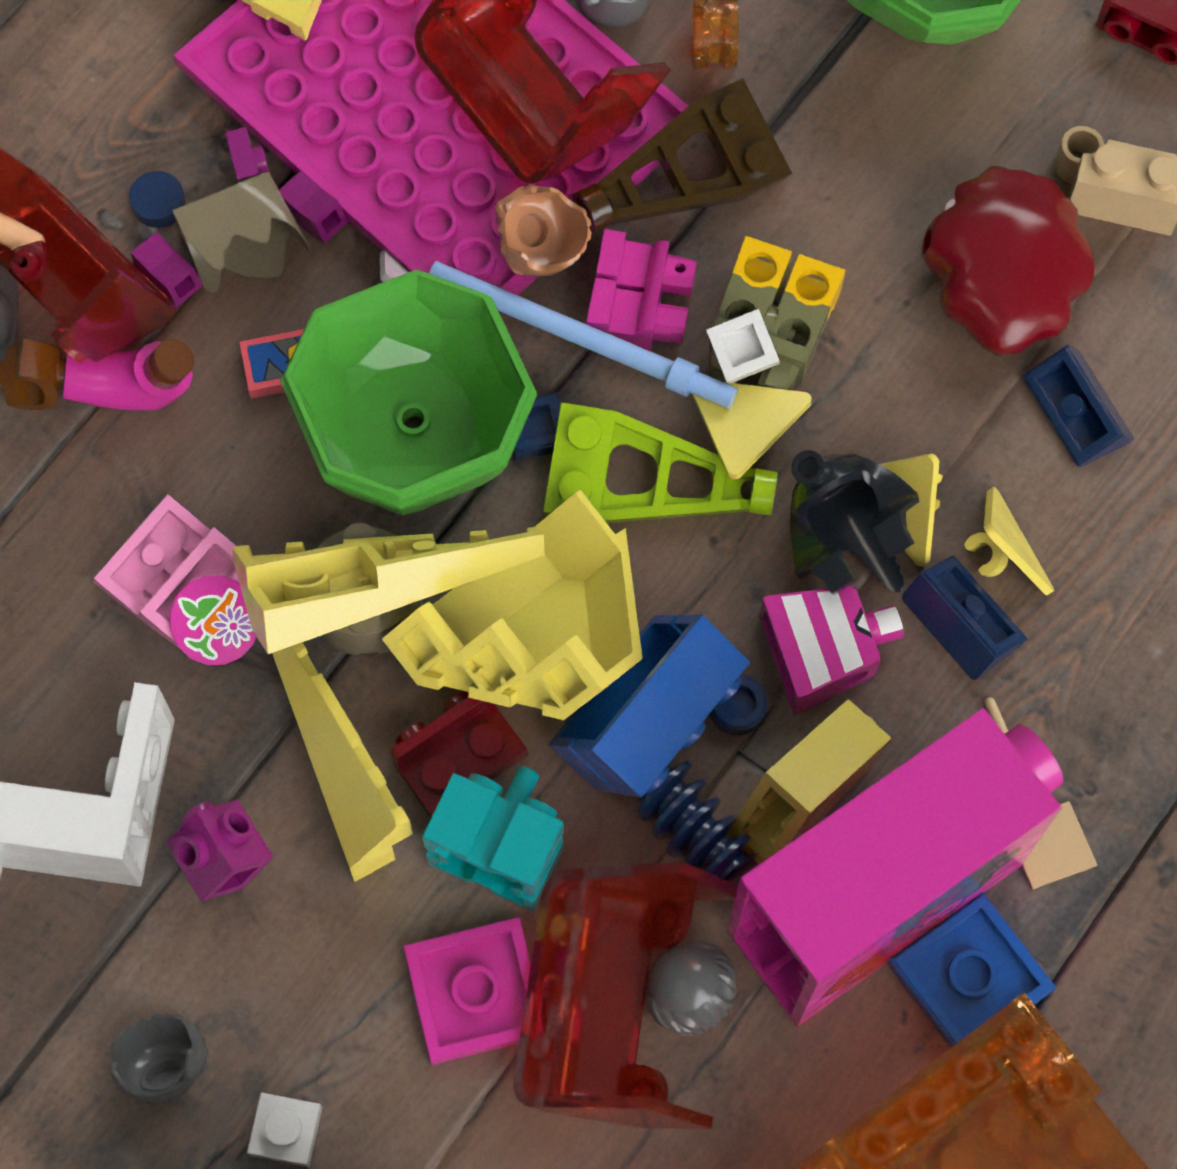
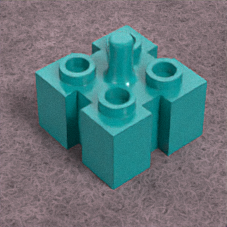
[422,766,564,913]

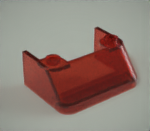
[415,0,671,183]
[0,146,179,363]
[513,862,738,1129]

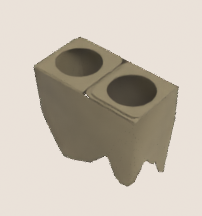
[172,172,310,293]

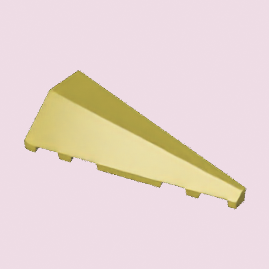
[232,527,545,654]
[272,642,413,882]

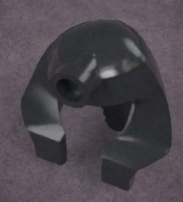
[790,450,920,595]

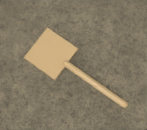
[984,697,1097,890]

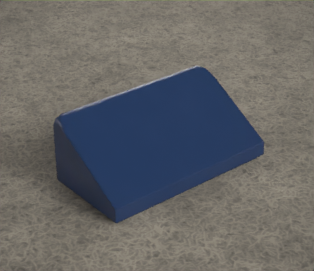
[1022,345,1134,467]
[902,555,1027,680]

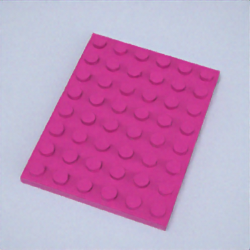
[173,0,689,313]

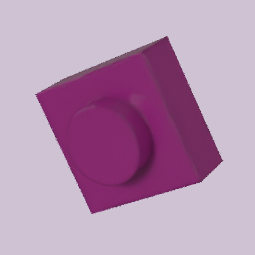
[225,127,269,183]

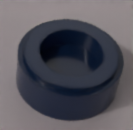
[129,171,186,228]
[710,675,767,736]

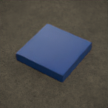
[887,892,1056,1060]

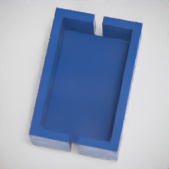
[548,615,751,797]

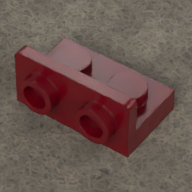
[390,691,528,818]

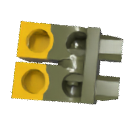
[709,236,846,390]

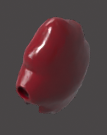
[922,166,1095,356]

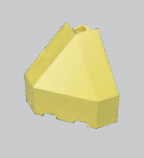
[382,489,643,720]

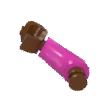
[0,338,194,411]

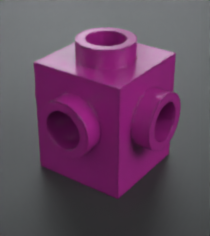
[166,800,274,902]

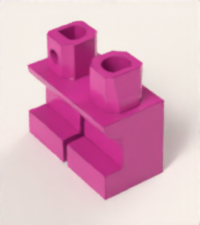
[586,228,697,351]

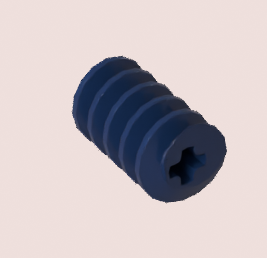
[638,760,760,895]

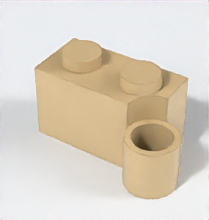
[1055,126,1177,236]

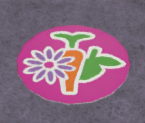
[170,576,256,665]

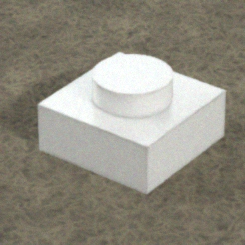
[706,309,780,384]
[247,1093,322,1167]

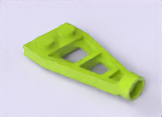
[543,402,778,523]

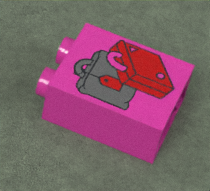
[726,708,1063,1027]

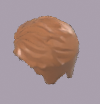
[495,184,592,276]

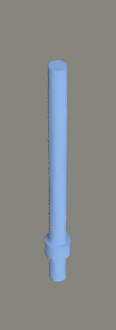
[429,261,738,409]

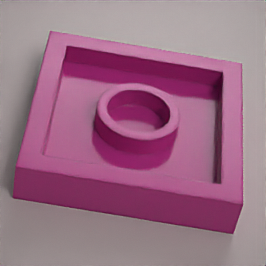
[404,917,548,1065]

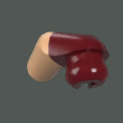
[0,212,49,282]

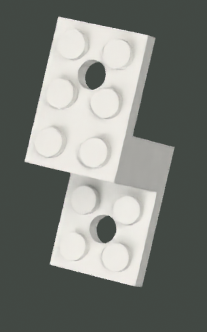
[0,682,175,887]

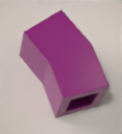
[279,171,348,244]
[131,232,202,307]

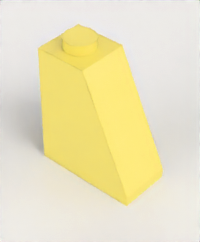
[727,699,891,865]

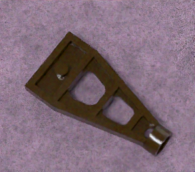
[572,78,792,233]

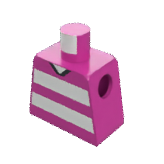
[759,586,904,715]

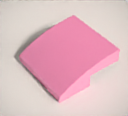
[93,494,239,647]

